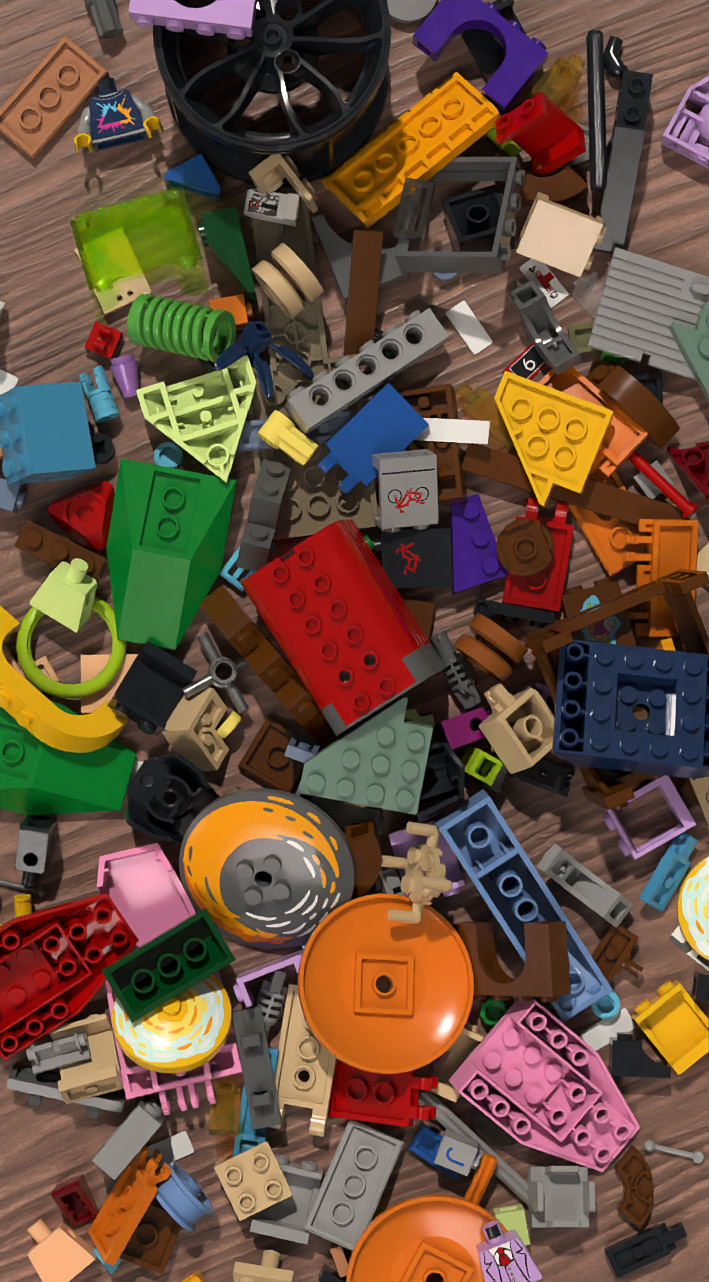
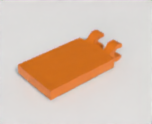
[88,1145,171,1266]

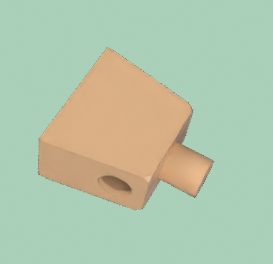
[27,1218,97,1282]

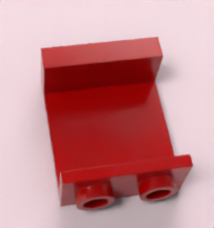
[495,92,586,177]

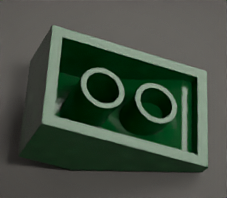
[198,206,258,304]

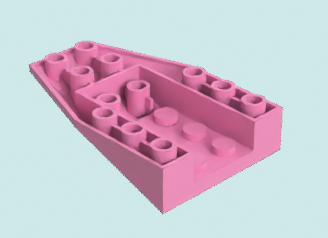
[448,998,640,1172]

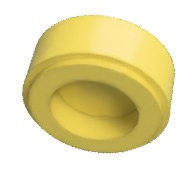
[216,710,241,739]

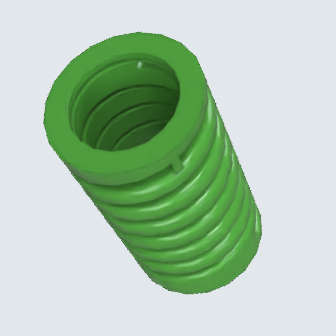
[127,293,236,363]

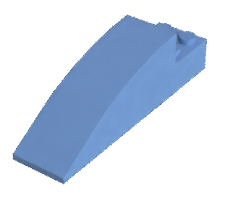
[433,789,613,1023]

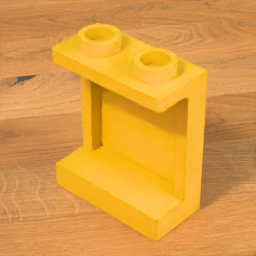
[631,980,709,1075]

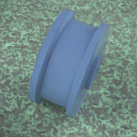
[155,1162,215,1232]

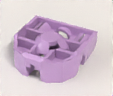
[661,76,709,169]

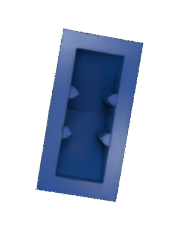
[164,153,222,201]

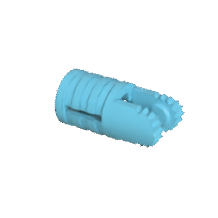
[79,365,120,423]

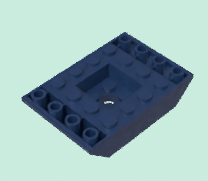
[552,640,709,779]

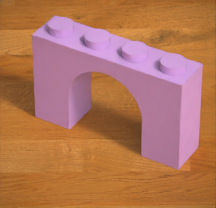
[128,0,257,40]

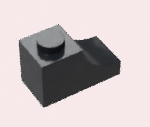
[608,1032,671,1078]

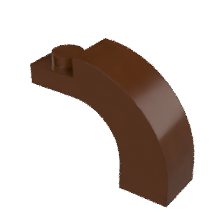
[585,359,680,449]
[345,818,381,901]

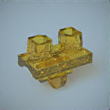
[209,1081,241,1136]

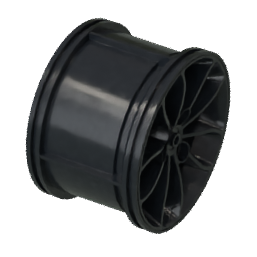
[153,0,391,187]

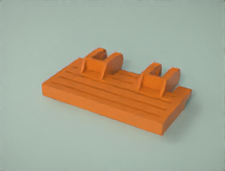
[538,366,648,478]
[622,519,698,637]

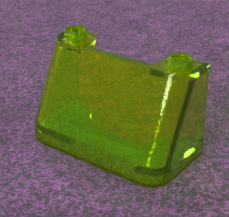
[69,186,202,292]

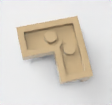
[162,688,229,771]

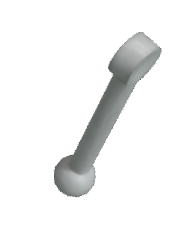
[644,1140,704,1163]

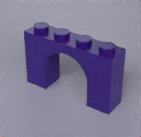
[412,0,548,115]

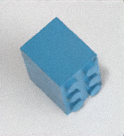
[0,382,96,485]

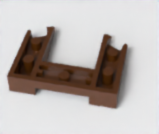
[377,383,468,505]

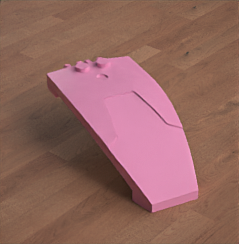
[97,843,242,1116]

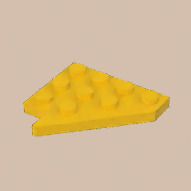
[494,371,614,507]

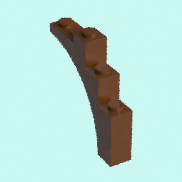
[200,585,349,748]

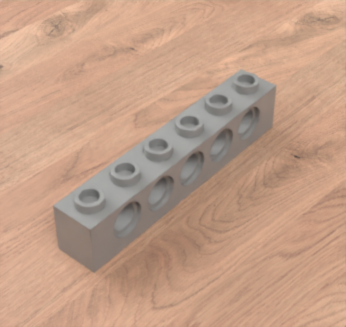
[284,308,449,435]

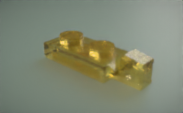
[455,382,514,451]

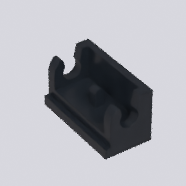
[510,758,575,797]

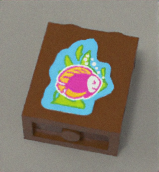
[561,577,636,647]

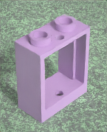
[602,775,696,860]

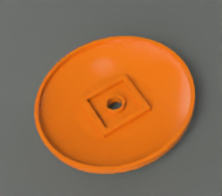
[298,894,474,1074]
[346,1194,508,1282]

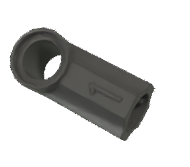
[85,0,124,39]

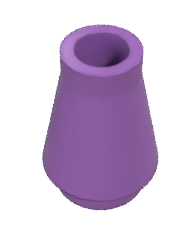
[110,354,139,398]

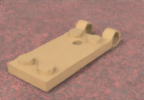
[269,983,337,1137]

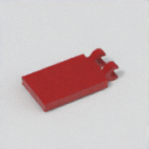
[502,497,574,612]
[328,1059,438,1127]

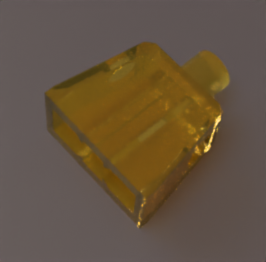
[528,54,585,108]

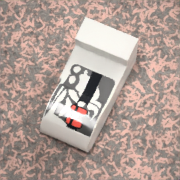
[243,189,300,227]

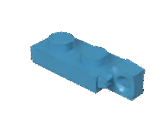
[639,832,698,912]

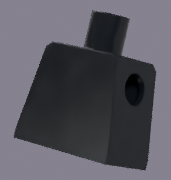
[15,815,57,887]

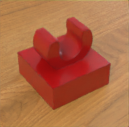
[84,321,123,360]

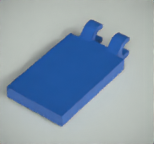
[317,383,429,494]

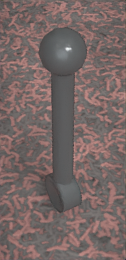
[0,879,47,898]

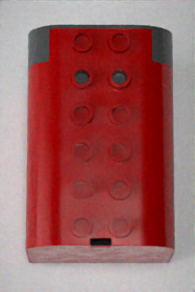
[241,520,446,736]

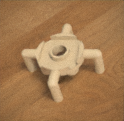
[381,822,452,924]

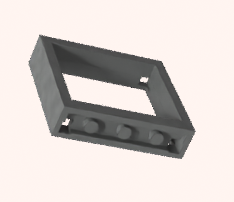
[395,157,526,273]

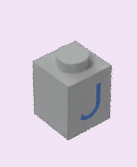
[434,1129,482,1176]

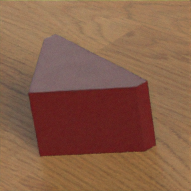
[51,1173,99,1228]

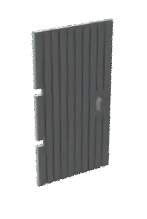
[587,247,709,380]

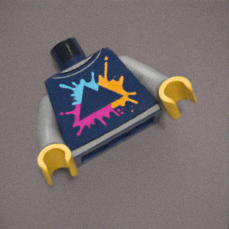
[74,78,164,154]

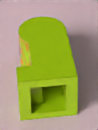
[458,745,503,786]

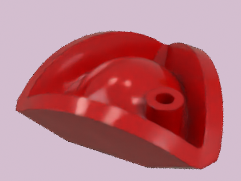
[48,481,115,550]

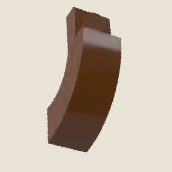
[494,149,588,207]

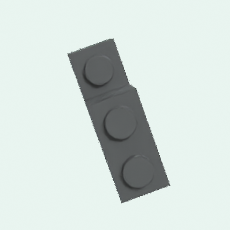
[236,459,292,571]

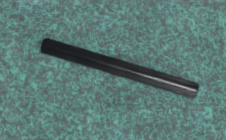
[586,30,607,192]

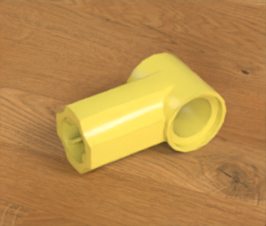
[257,410,319,467]

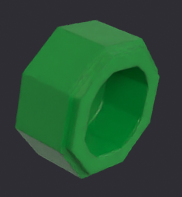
[479,997,508,1026]

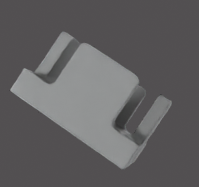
[527,1166,596,1228]

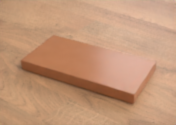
[0,35,109,160]

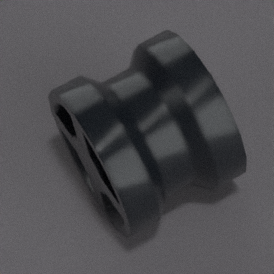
[91,433,115,465]

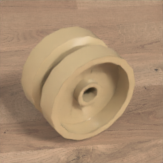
[251,243,324,319]

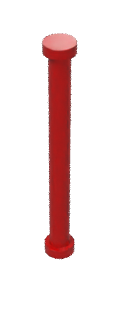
[627,451,699,520]

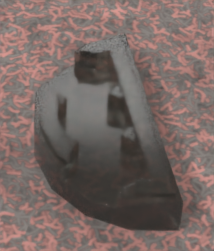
[472,1106,518,1147]

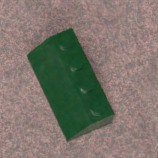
[101,908,236,1023]

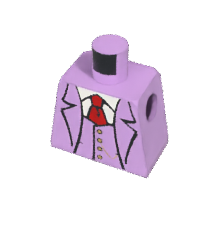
[476,1220,543,1282]

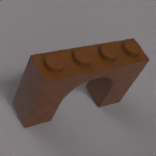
[453,921,570,1002]

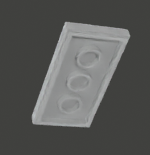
[303,1119,404,1251]

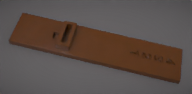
[343,229,383,356]

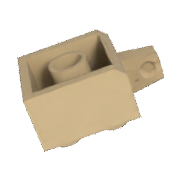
[478,684,554,774]

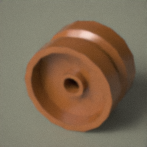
[453,612,528,684]

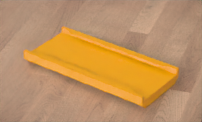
[321,72,501,229]

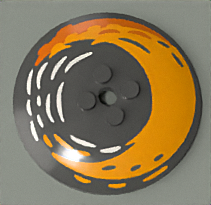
[179,788,355,948]

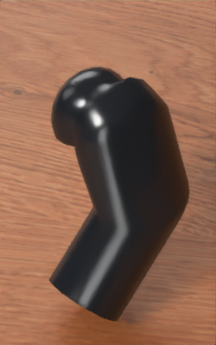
[604,36,628,80]

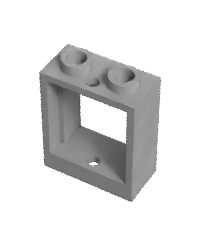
[92,1097,166,1180]

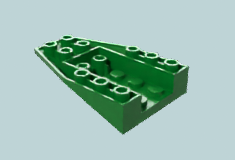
[106,458,238,651]
[0,700,137,815]

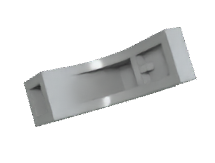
[536,843,634,928]

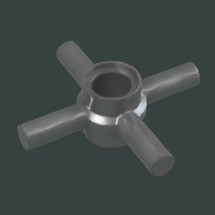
[182,632,249,714]

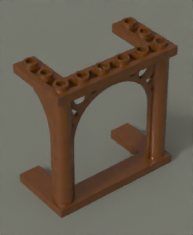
[522,569,709,811]

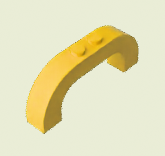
[0,606,128,753]

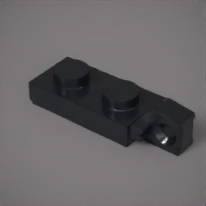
[473,598,556,628]
[604,1222,687,1278]

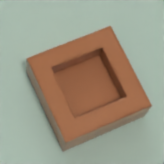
[330,1243,349,1278]

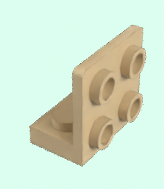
[249,154,318,213]
[214,1141,292,1221]

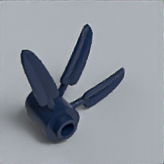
[214,321,314,400]

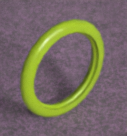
[16,595,127,699]

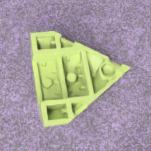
[136,355,257,483]

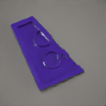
[450,494,508,595]

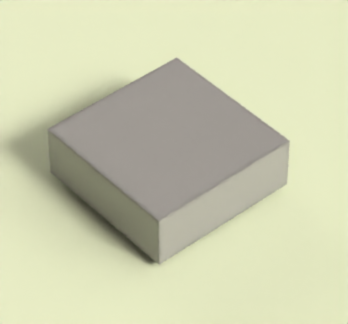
[632,460,674,499]

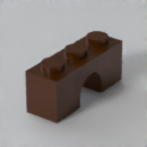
[14,520,108,585]

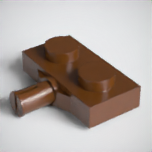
[591,924,643,983]

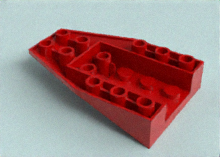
[0,892,139,1061]

